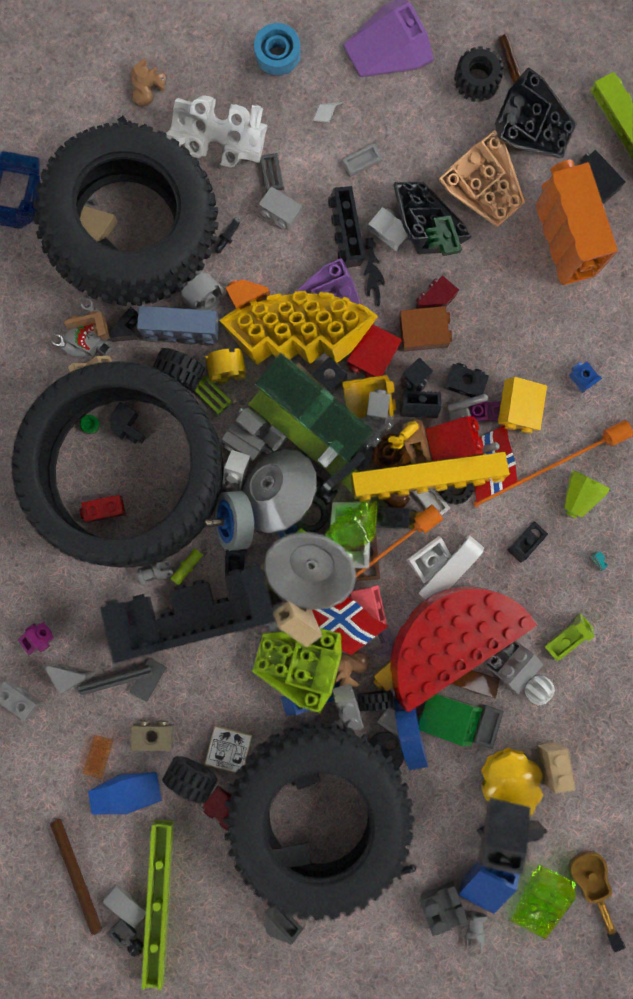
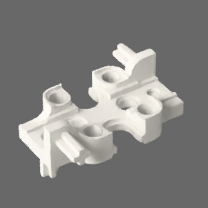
[166,95,267,167]

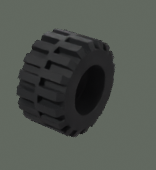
[454,46,504,102]
[152,348,205,390]
[162,756,218,803]

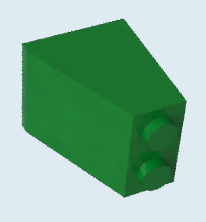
[418,693,483,746]

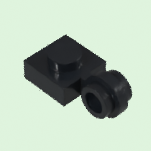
[107,919,144,957]

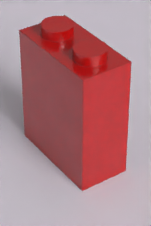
[347,324,402,378]
[425,416,484,462]

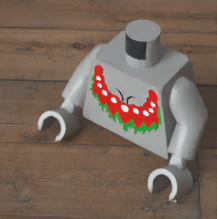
[50,297,112,357]

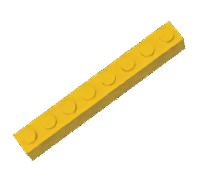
[350,452,510,502]

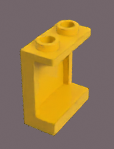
[342,375,396,424]

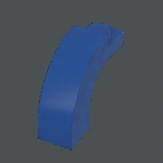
[394,699,428,771]

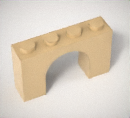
[262,565,322,647]

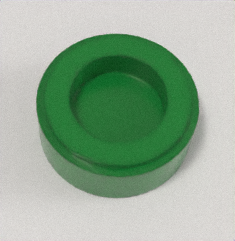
[80,415,100,434]

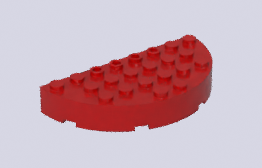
[390,586,538,712]

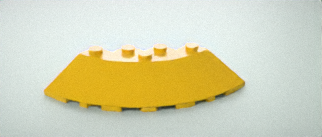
[219,291,378,365]

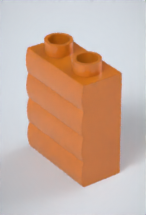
[536,160,618,286]

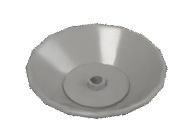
[241,449,316,533]
[264,533,356,610]

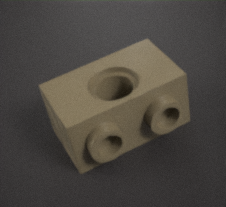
[131,720,174,751]

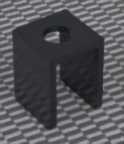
[312,357,348,395]

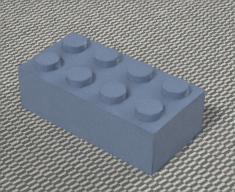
[137,306,220,346]

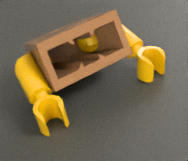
[388,418,432,465]

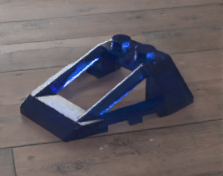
[0,151,41,229]

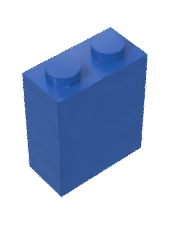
[458,861,519,914]

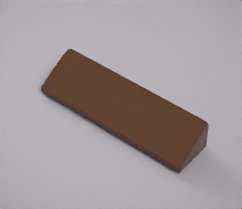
[451,670,500,699]

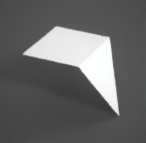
[313,102,345,122]

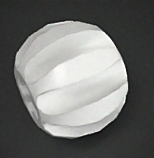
[525,675,555,705]

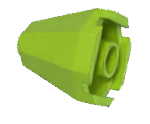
[564,470,610,519]

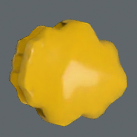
[481,747,543,816]

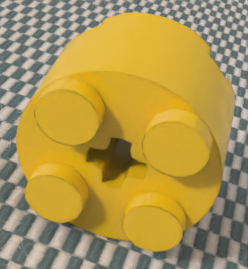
[205,348,246,385]

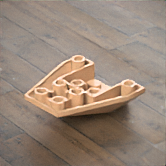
[439,130,525,227]

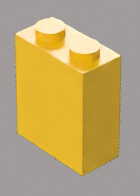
[498,377,547,434]

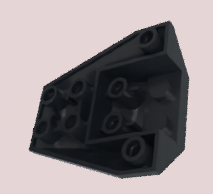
[495,68,576,158]
[393,182,471,254]

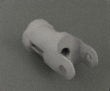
[137,560,173,586]
[466,912,487,952]

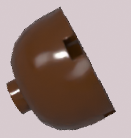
[372,434,411,469]

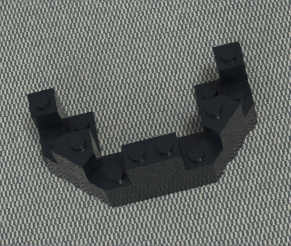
[100,563,276,664]

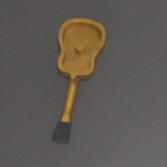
[568,851,626,952]

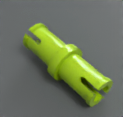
[170,548,204,585]

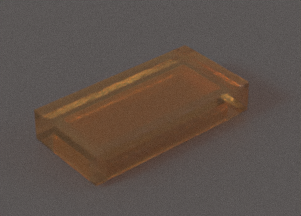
[83,734,114,779]

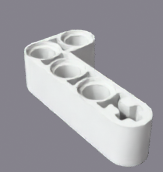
[418,535,484,600]

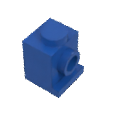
[569,361,602,393]

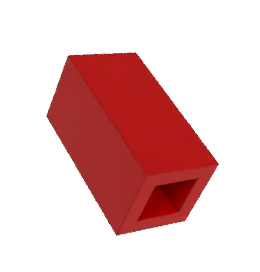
[79,495,126,523]

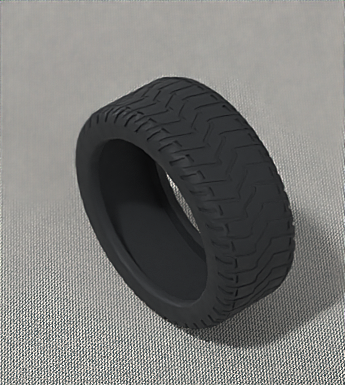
[12,361,224,568]

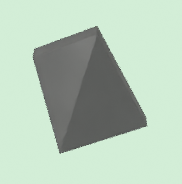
[263,907,303,945]

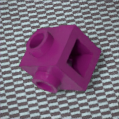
[18,622,54,656]

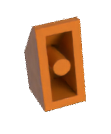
[225,279,270,310]

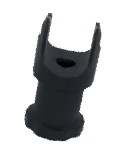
[315,475,338,505]

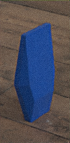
[88,772,162,815]

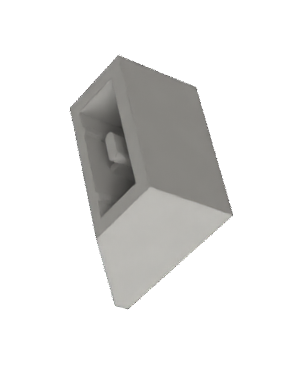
[483,640,544,694]

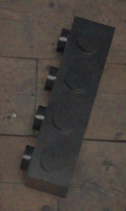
[328,186,365,268]

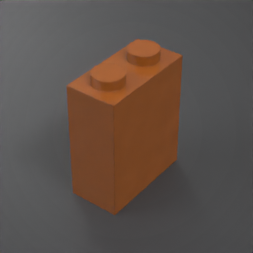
[399,306,452,352]

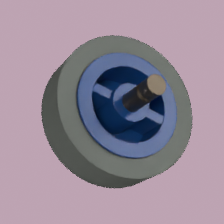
[203,491,255,551]

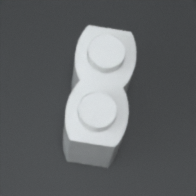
[367,207,408,251]

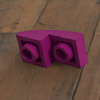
[468,401,501,422]

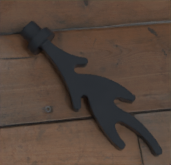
[364,237,385,306]

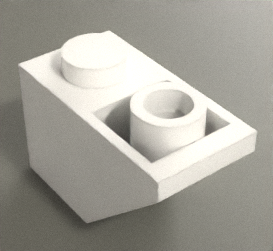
[222,450,250,492]

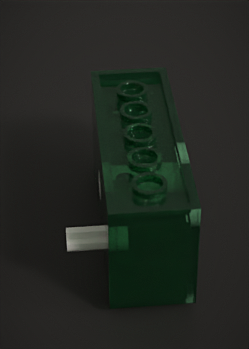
[255,353,375,468]

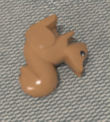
[130,58,166,106]
[334,651,369,688]

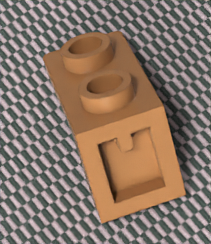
[64,311,110,340]

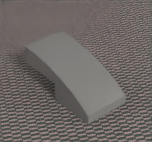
[103,884,146,928]

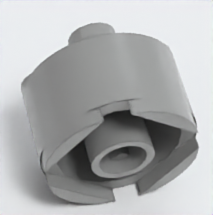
[181,270,225,311]

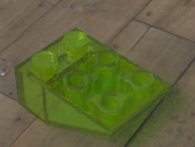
[325,501,377,551]
[510,864,576,939]

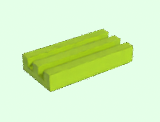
[194,375,232,415]

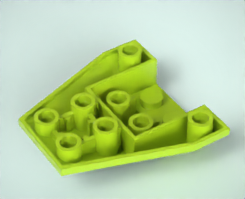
[252,629,342,713]

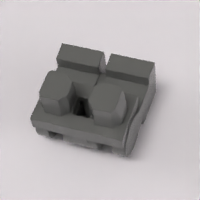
[419,881,469,936]

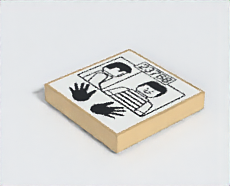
[204,725,252,773]

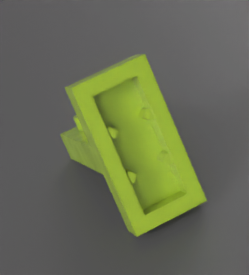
[545,613,595,662]

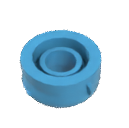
[254,23,300,76]

